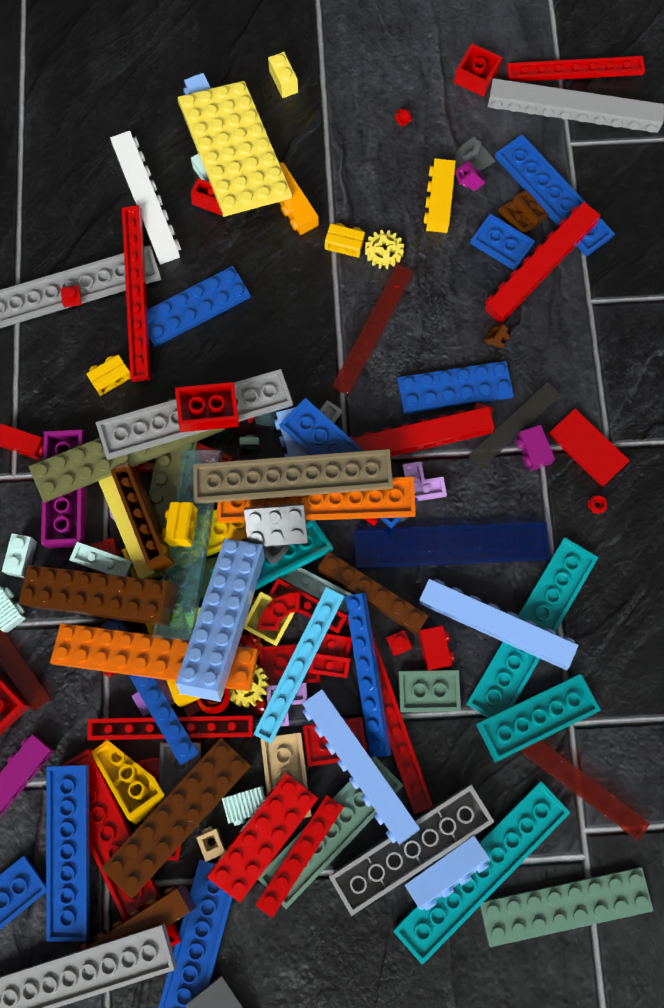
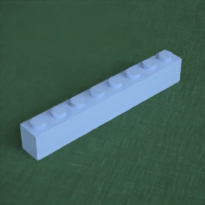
[419,579,579,670]
[302,690,420,845]

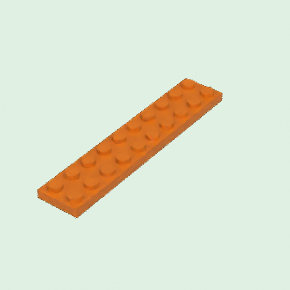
[217,477,416,523]
[50,623,259,692]

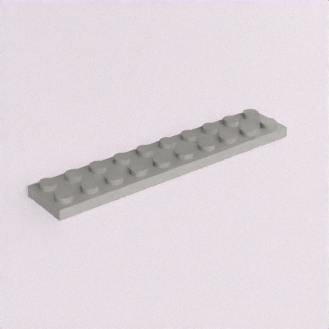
[0,245,162,328]
[96,369,293,460]
[0,923,177,1008]

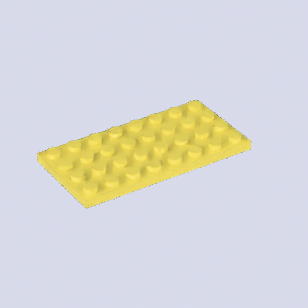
[178,81,292,217]

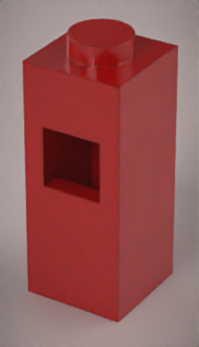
[0,424,44,460]

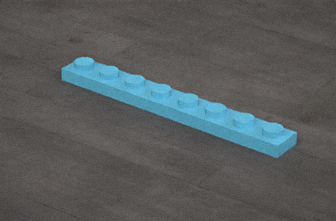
[253,587,345,744]

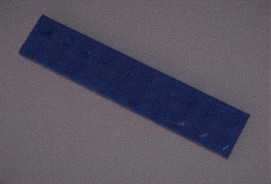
[354,522,550,569]

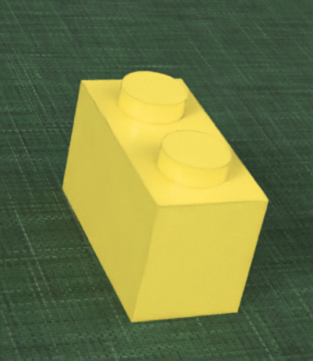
[268,52,298,98]

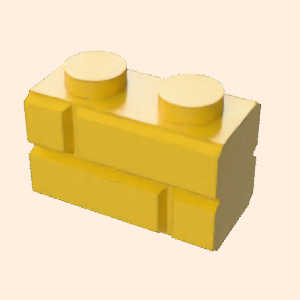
[325,223,365,258]
[86,355,130,396]
[162,502,198,547]

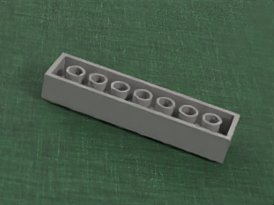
[329,784,494,916]

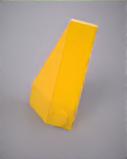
[91,740,165,824]

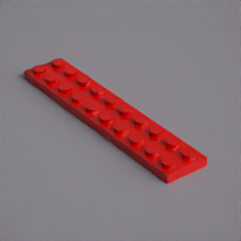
[59,749,182,947]

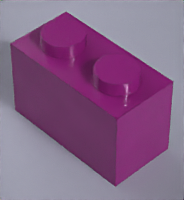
[516,425,555,471]

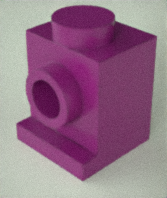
[455,160,485,191]

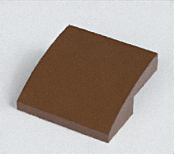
[498,190,549,234]

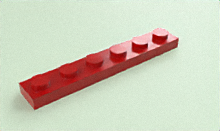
[255,795,344,918]

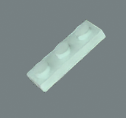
[69,542,133,577]

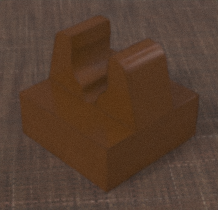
[484,324,510,348]

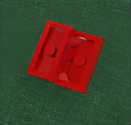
[308,633,352,678]

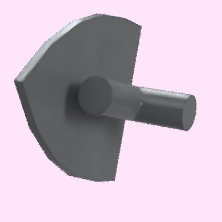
[454,137,496,171]

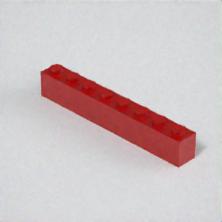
[485,202,601,324]
[349,406,495,457]
[87,716,254,740]

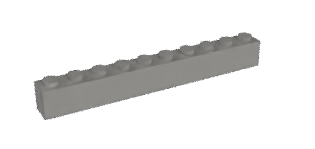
[487,79,664,133]

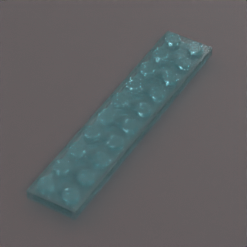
[152,450,222,641]

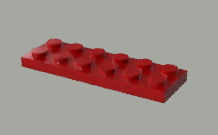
[206,772,318,903]

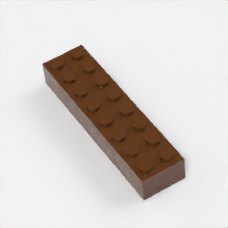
[18,565,178,627]
[101,738,251,899]

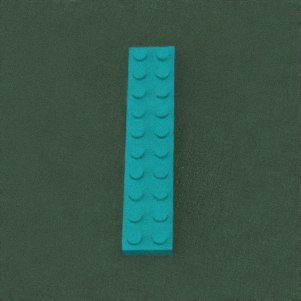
[466,537,599,718]
[393,781,571,965]

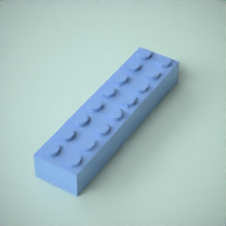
[176,538,265,702]

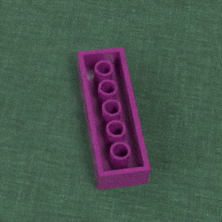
[41,430,88,549]

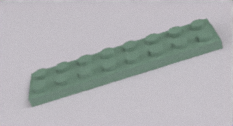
[258,756,404,909]
[480,867,653,947]

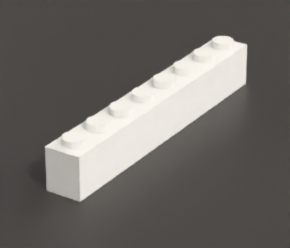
[110,131,181,265]

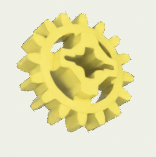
[365,230,404,269]
[228,665,270,708]

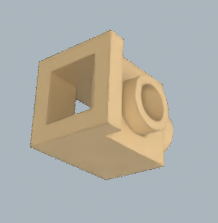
[196,826,226,862]

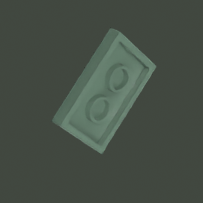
[398,670,461,713]

